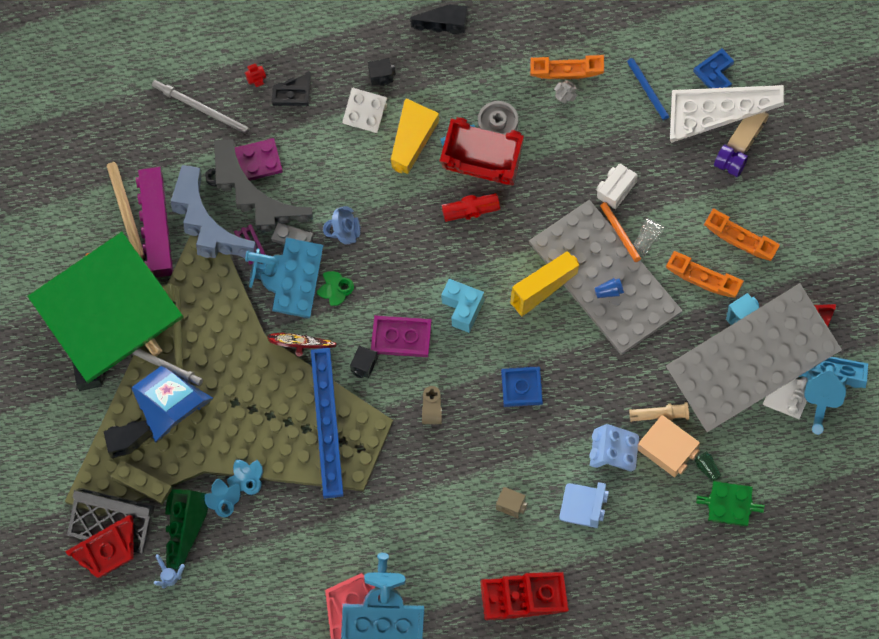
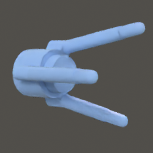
[154,554,185,588]

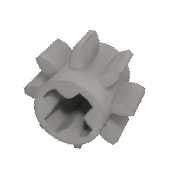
[554,80,577,104]

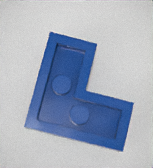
[693,48,734,89]

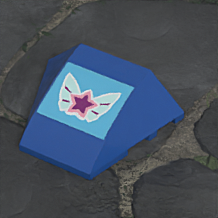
[132,366,213,443]

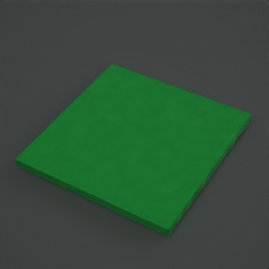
[27,232,184,383]

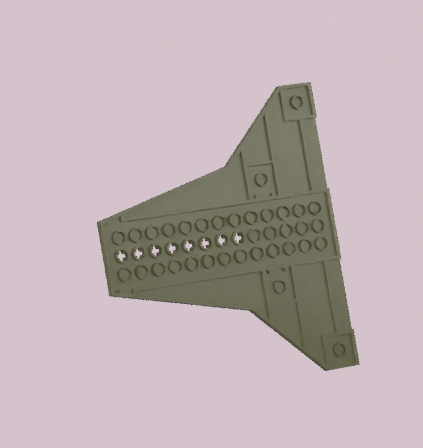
[65,235,393,517]

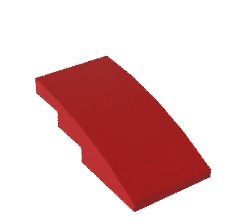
[480,572,569,620]

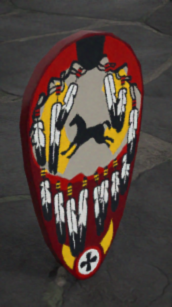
[267,333,337,357]

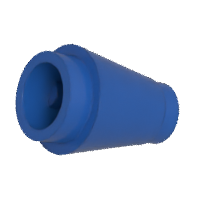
[595,278,624,298]

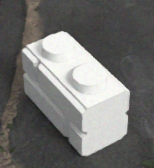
[596,164,638,209]

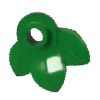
[316,271,354,306]

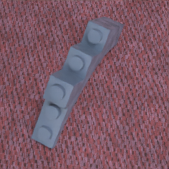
[171,165,256,258]

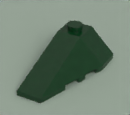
[165,489,208,570]

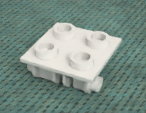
[342,88,387,133]
[763,377,808,419]

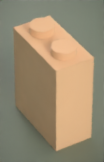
[637,415,700,478]

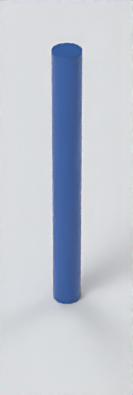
[627,58,669,120]

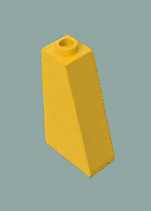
[391,98,439,174]
[510,251,579,317]

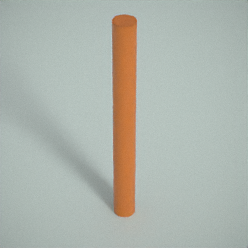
[600,202,641,262]

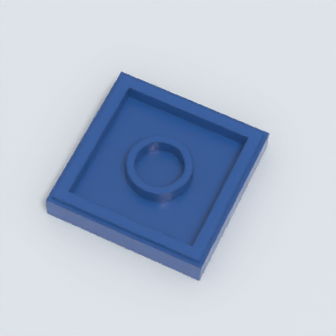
[501,366,543,407]

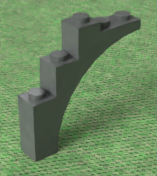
[214,139,313,232]

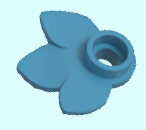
[227,460,263,495]
[204,479,240,517]

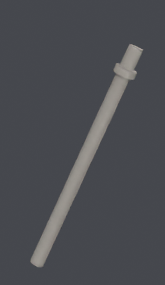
[132,349,203,386]

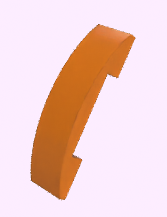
[530,55,604,79]
[704,208,780,261]
[666,251,744,298]

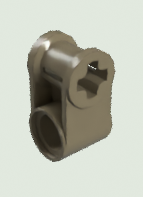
[422,386,442,424]

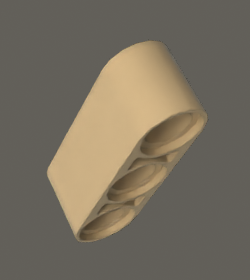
[727,112,769,154]

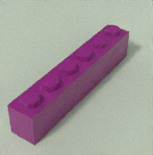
[136,167,173,278]

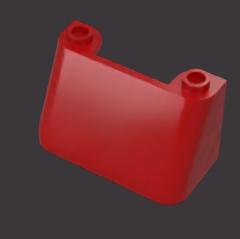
[439,117,524,186]

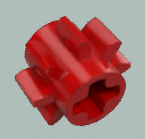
[244,63,267,87]

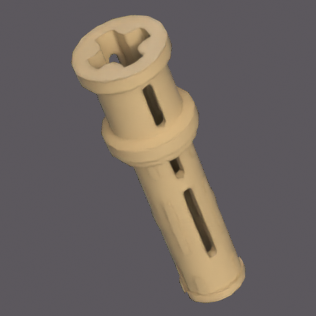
[629,402,689,422]

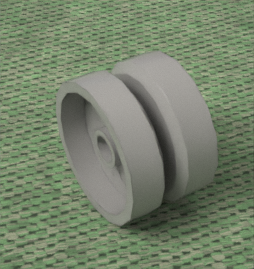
[478,101,518,135]

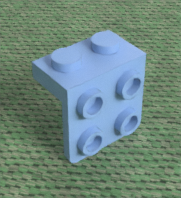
[590,424,639,471]
[559,482,609,528]

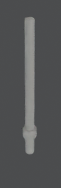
[152,80,249,134]

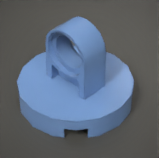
[323,206,360,244]

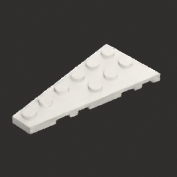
[670,85,784,143]

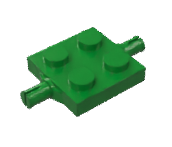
[696,481,765,527]

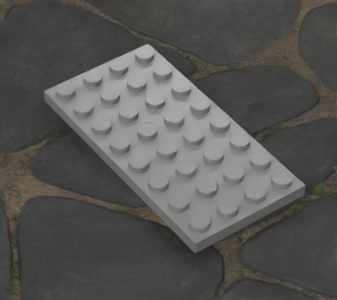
[529,200,682,355]
[666,283,842,432]

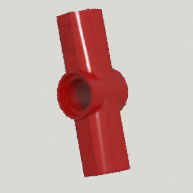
[442,193,500,222]

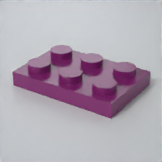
[235,138,283,181]
[371,315,432,358]

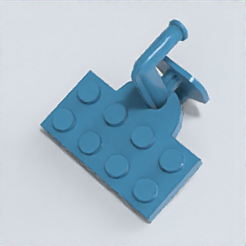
[245,237,323,318]
[799,357,868,435]
[341,553,424,639]

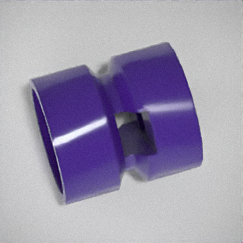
[714,145,748,177]

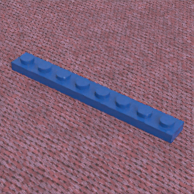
[311,348,344,499]

